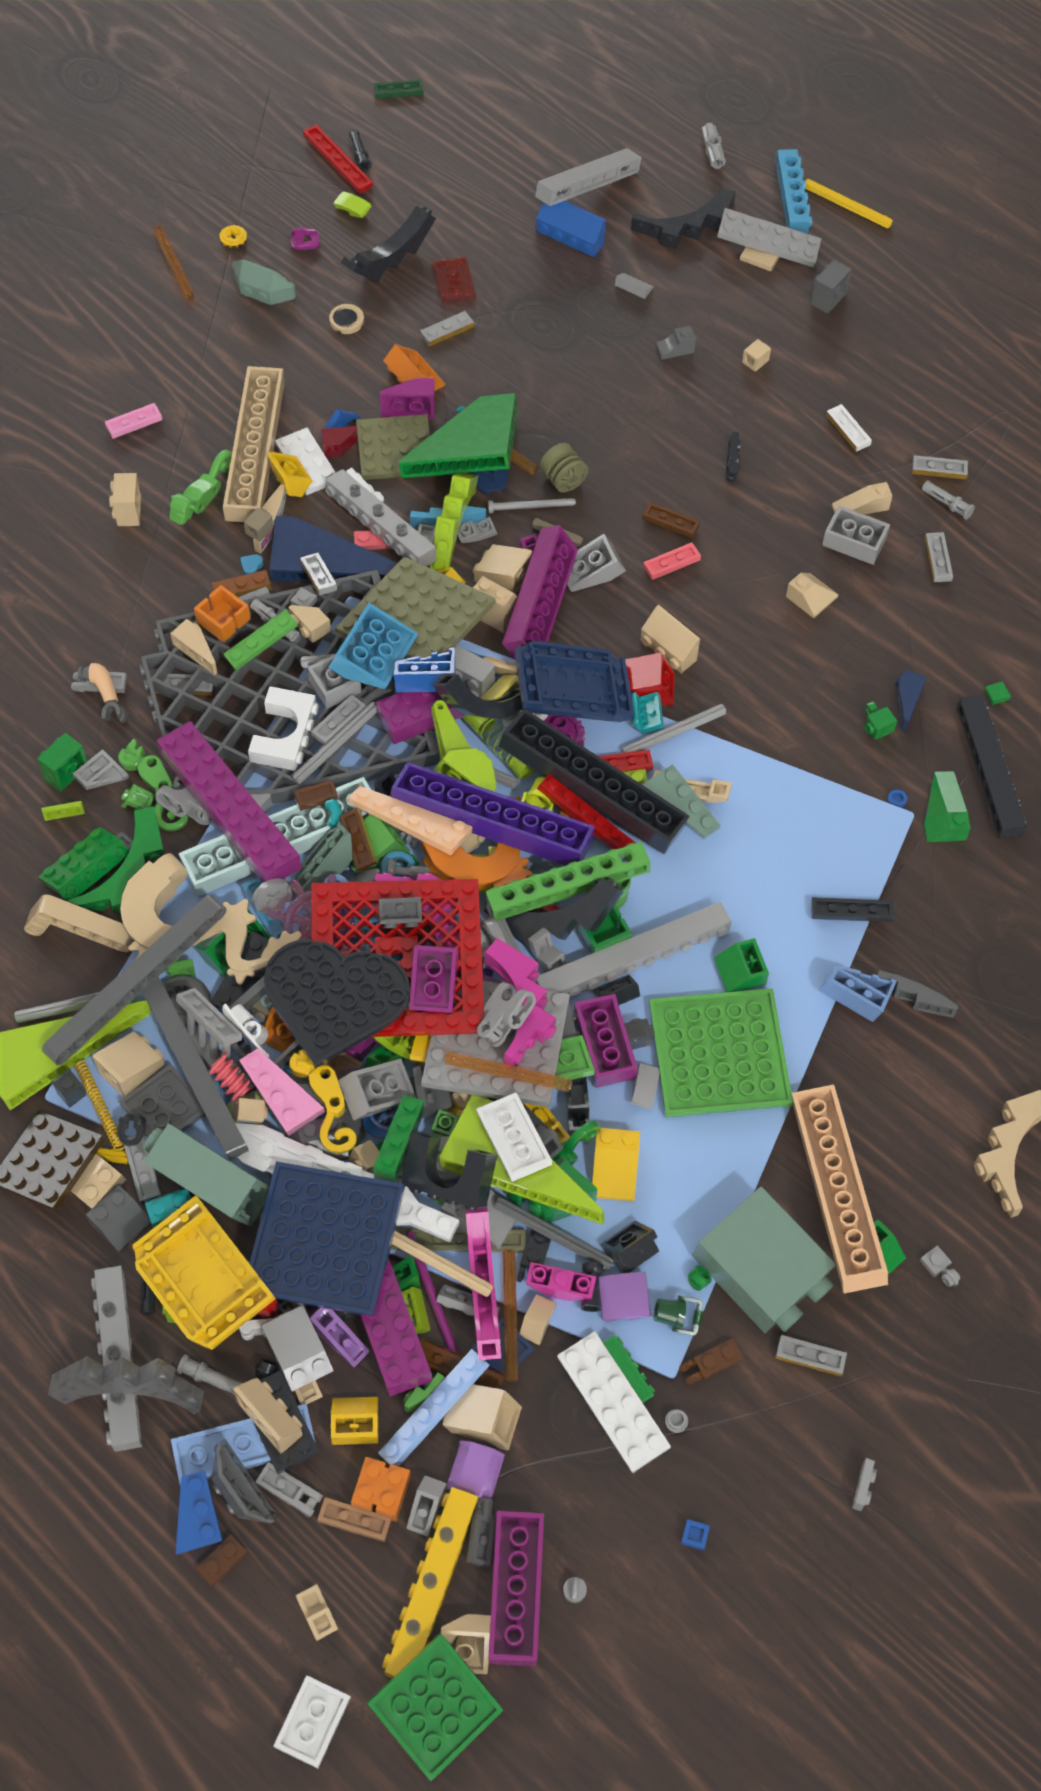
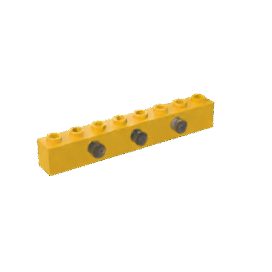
[382,1487,478,1678]

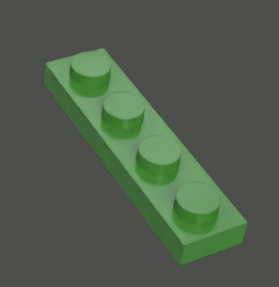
[224,609,298,670]

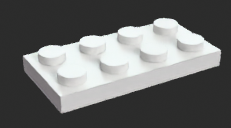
[275,428,336,495]
[476,1093,552,1182]

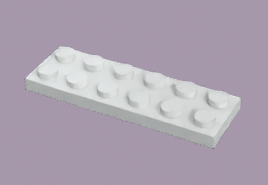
[557,1331,671,1473]

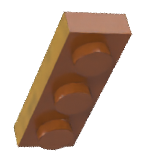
[212,570,271,597]

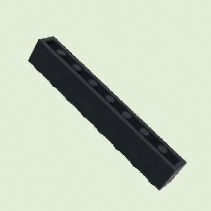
[956,695,1027,839]

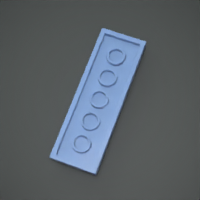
[171,1404,315,1486]

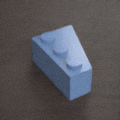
[819,965,897,1022]

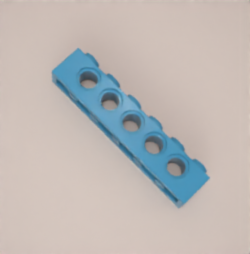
[776,149,812,234]

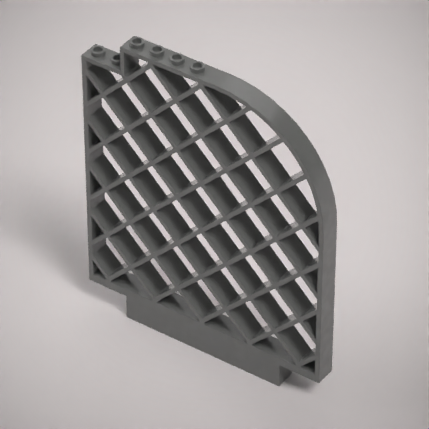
[139,570,439,804]

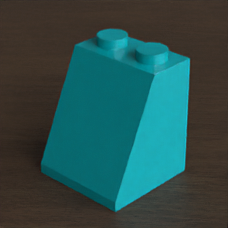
[145,1188,191,1228]

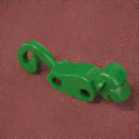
[506,1120,601,1206]

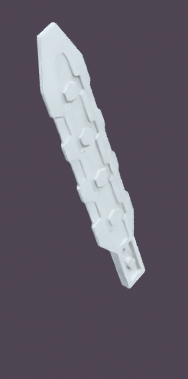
[215,1123,460,1242]

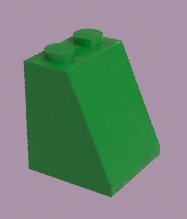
[528,1160,598,1223]

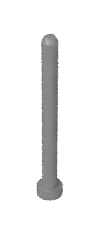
[488,498,576,514]

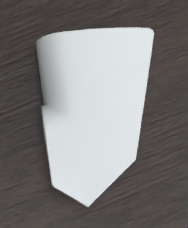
[222,1004,269,1057]

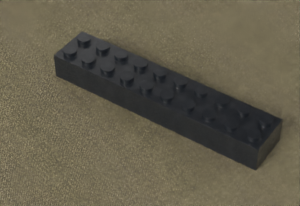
[499,708,690,854]

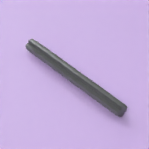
[494,1197,613,1270]

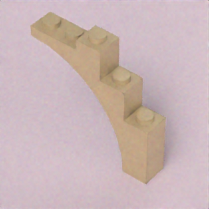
[974,1090,1041,1218]

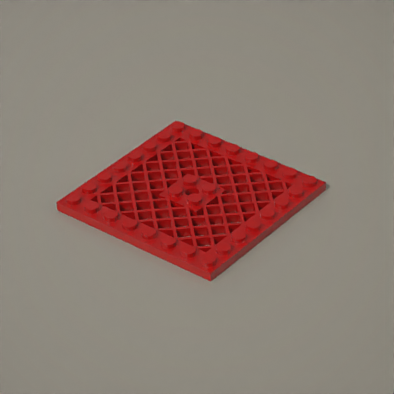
[312,879,485,1037]

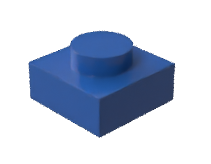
[681,1519,710,1551]

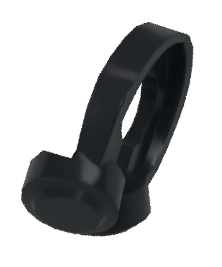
[117,1113,147,1147]

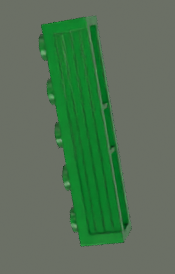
[603,1335,655,1403]

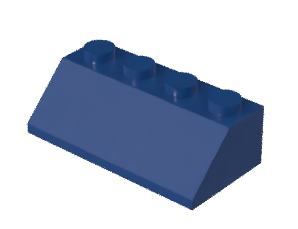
[536,201,606,257]

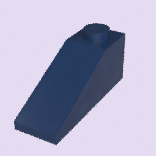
[895,669,927,731]

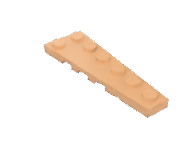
[348,786,473,856]

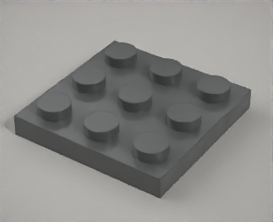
[119,1064,205,1138]

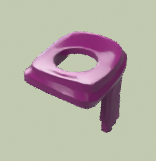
[290,227,320,250]

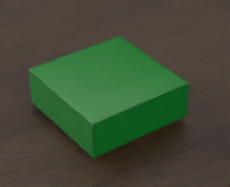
[984,681,1011,705]

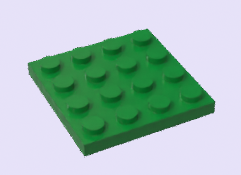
[367,1633,503,1781]

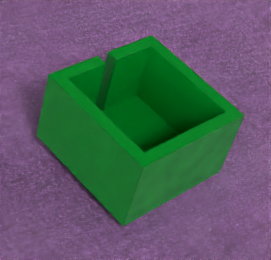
[576,904,632,954]

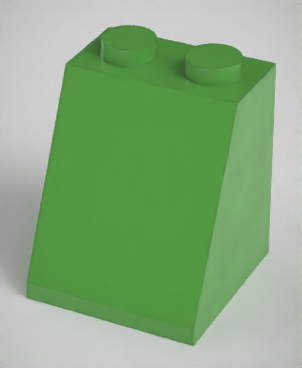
[350,814,410,874]

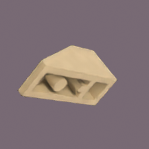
[832,482,892,515]
[171,619,217,676]

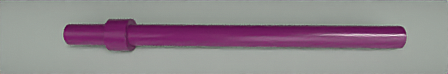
[405,1231,459,1353]

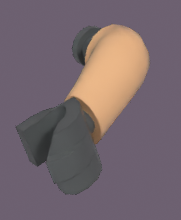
[78,663,128,723]

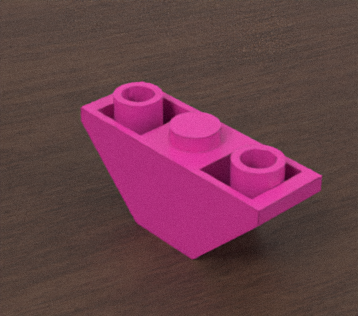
[526,1262,596,1301]

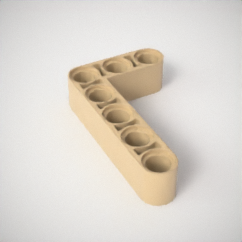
[24,895,134,952]

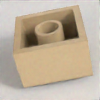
[109,473,141,526]

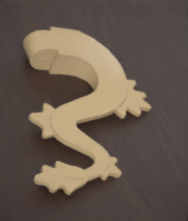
[120,853,302,984]

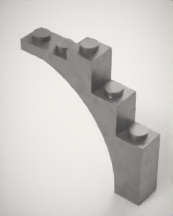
[48,1356,204,1414]

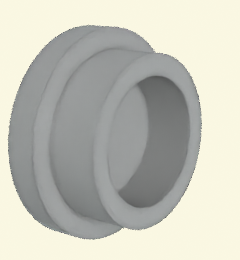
[665,1409,688,1433]

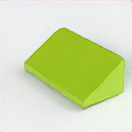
[41,801,85,821]
[401,1287,430,1334]

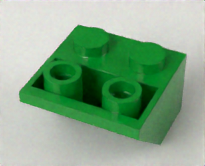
[714,938,769,992]
[874,1219,906,1275]

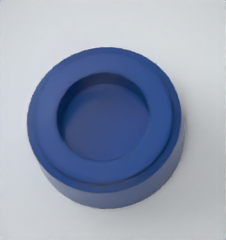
[887,790,908,809]

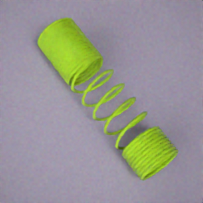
[462,714,535,779]

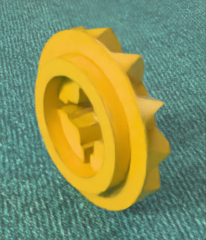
[220,225,247,248]

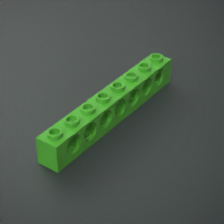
[486,842,650,921]

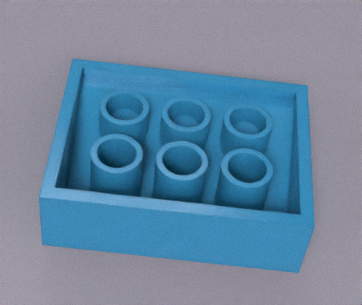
[328,603,419,689]

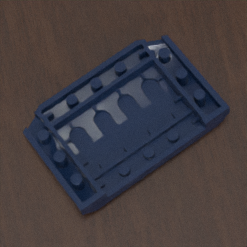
[514,641,635,722]

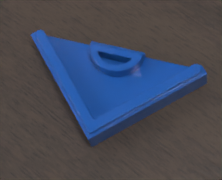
[320,409,360,438]

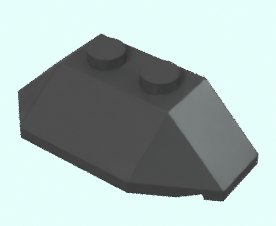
[284,1114,366,1161]
[211,1439,279,1524]

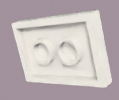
[274,1676,351,1769]

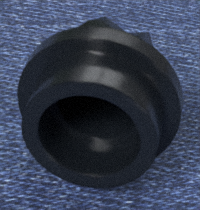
[255,1359,277,1380]

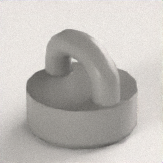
[563,1577,587,1603]

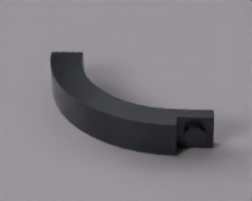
[433,673,524,719]

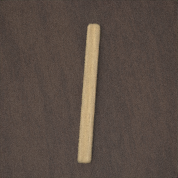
[392,1231,493,1297]

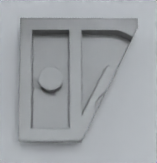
[73,749,129,790]

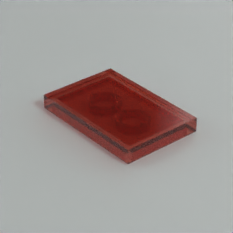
[433,257,476,303]

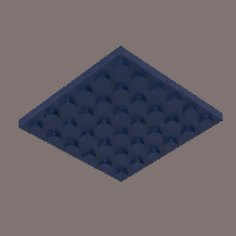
[249,1161,405,1317]

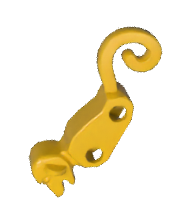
[289,1050,357,1154]

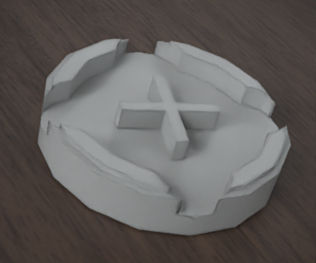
[252,878,293,914]

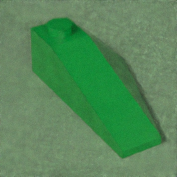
[924,771,971,842]

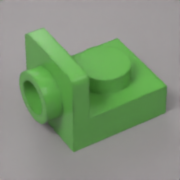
[121,784,155,810]
[165,959,196,978]

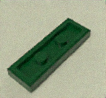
[374,80,424,99]

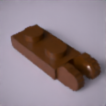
[679,1338,744,1385]

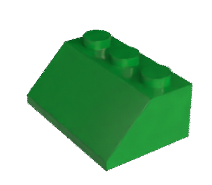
[194,909,271,978]

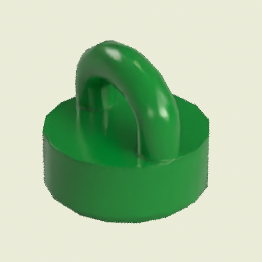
[688,1265,712,1291]

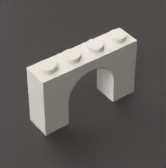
[248,686,319,771]

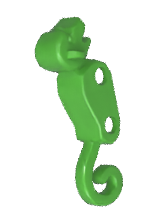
[170,449,232,525]
[118,739,188,832]

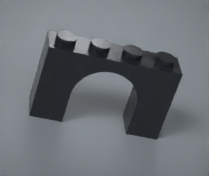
[401,1133,498,1210]

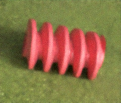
[208,1052,253,1102]

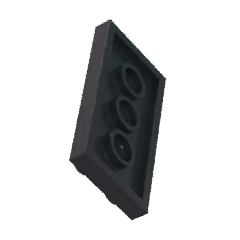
[210,931,269,1015]
[253,1370,320,1475]

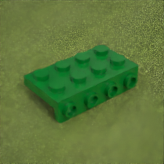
[38,827,129,902]

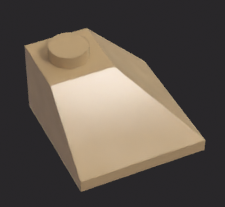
[786,573,839,618]
[441,1614,491,1674]

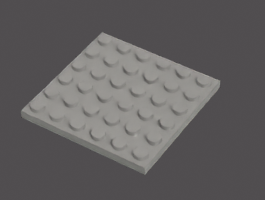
[421,977,570,1107]

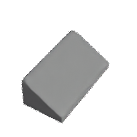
[615,273,653,299]

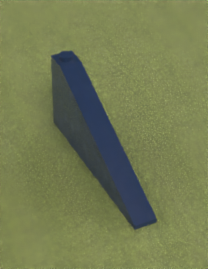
[270,516,398,583]

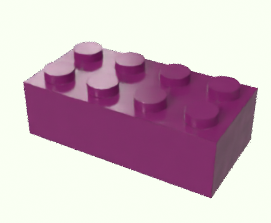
[376,692,465,745]
[574,994,638,1088]

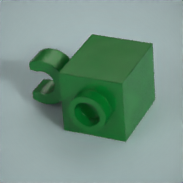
[864,701,897,740]

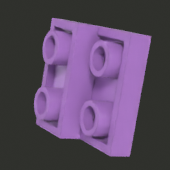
[599,1272,651,1322]

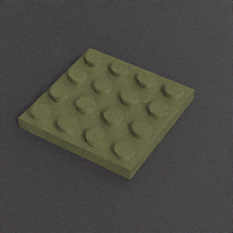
[356,414,430,480]

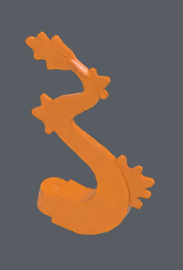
[420,796,574,891]

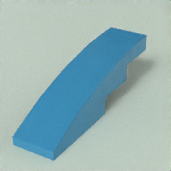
[410,506,486,529]

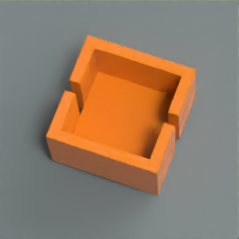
[194,585,251,643]
[351,1457,411,1522]

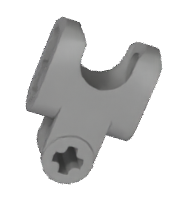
[156,776,212,825]
[477,982,536,1047]

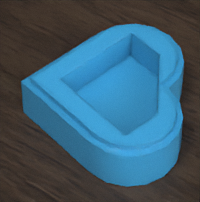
[240,554,263,575]

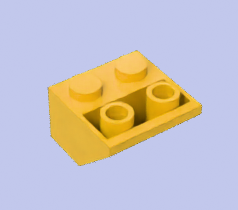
[331,1397,379,1445]

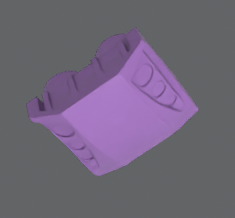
[446,1441,504,1500]

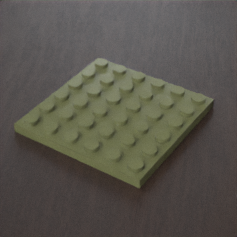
[335,557,496,659]

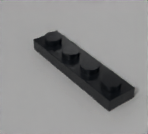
[811,897,894,922]

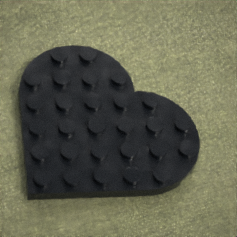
[264,939,410,1069]

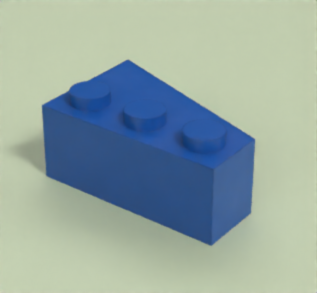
[394,647,456,693]
[176,1470,223,1555]

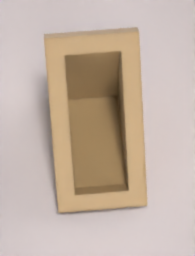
[520,1294,557,1345]

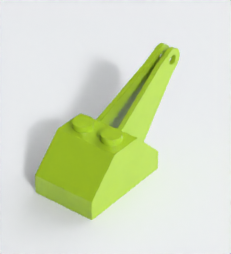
[431,700,497,792]

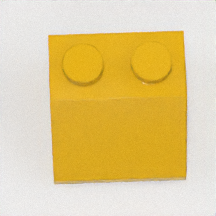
[267,452,313,497]

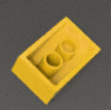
[592,1128,640,1202]

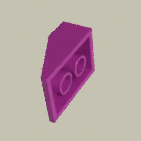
[380,378,435,419]
[409,945,459,1013]

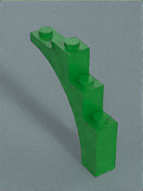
[68,806,165,914]

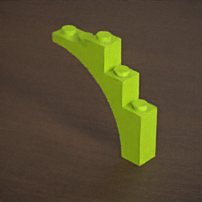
[430,473,478,571]

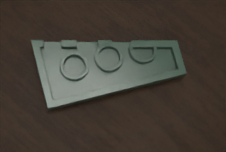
[642,764,721,839]

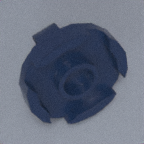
[472,469,508,494]

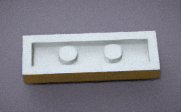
[826,404,872,452]

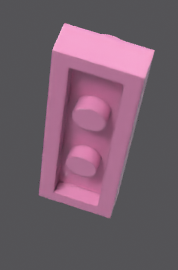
[105,403,162,439]

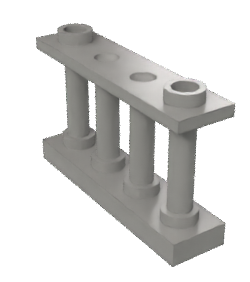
[176,988,242,1075]

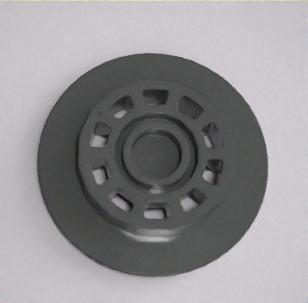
[162,975,211,1028]

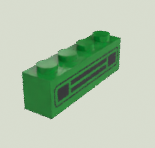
[374,1095,424,1182]

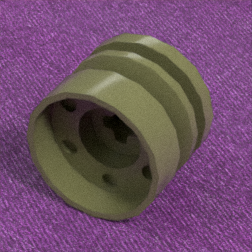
[540,443,588,493]

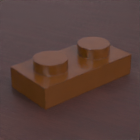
[196,1534,247,1588]

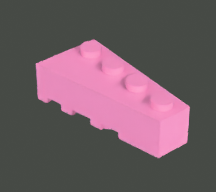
[239,1048,325,1136]

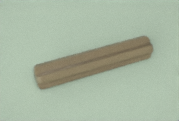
[532,518,583,547]

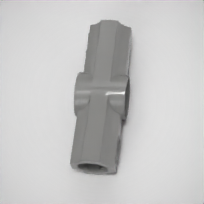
[701,123,725,169]

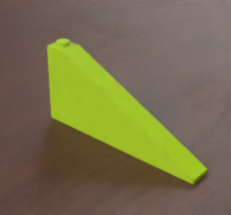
[0,1000,152,1110]
[439,1095,605,1225]

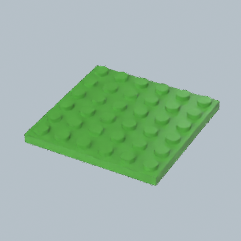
[649,988,793,1118]

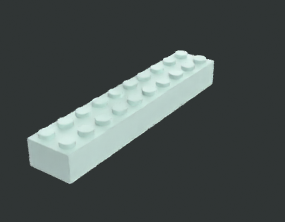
[179,777,371,897]

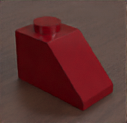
[321,426,358,457]

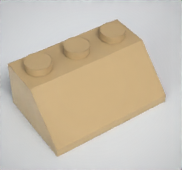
[640,605,700,673]
[233,1378,303,1454]

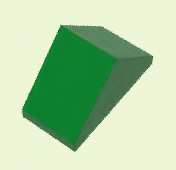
[392,1256,420,1291]

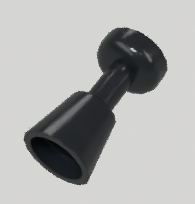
[580,1262,604,1312]

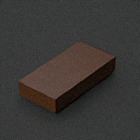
[294,780,339,811]

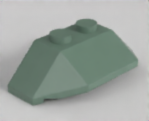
[232,260,296,305]
[291,824,352,898]

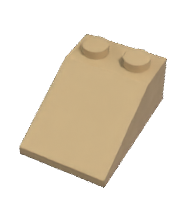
[71,1154,126,1209]

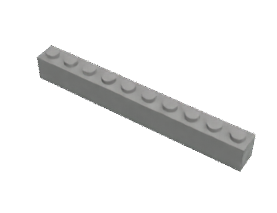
[536,902,732,997]

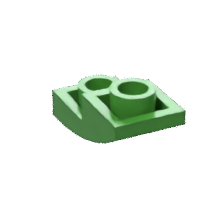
[430,1109,459,1137]
[403,1373,445,1413]

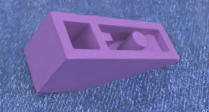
[307,1306,370,1367]

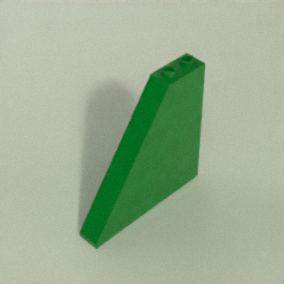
[398,393,518,478]

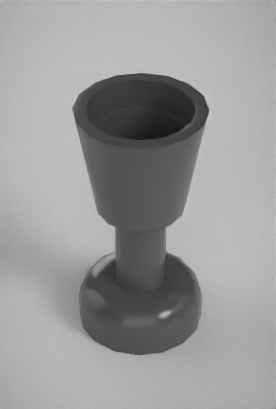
[386,859,429,880]

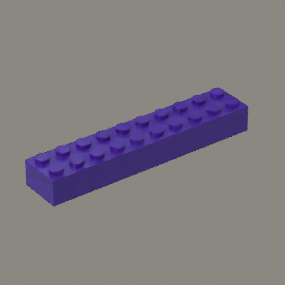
[391,762,595,866]

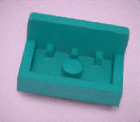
[632,692,664,734]

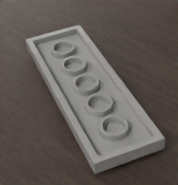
[717,208,821,268]

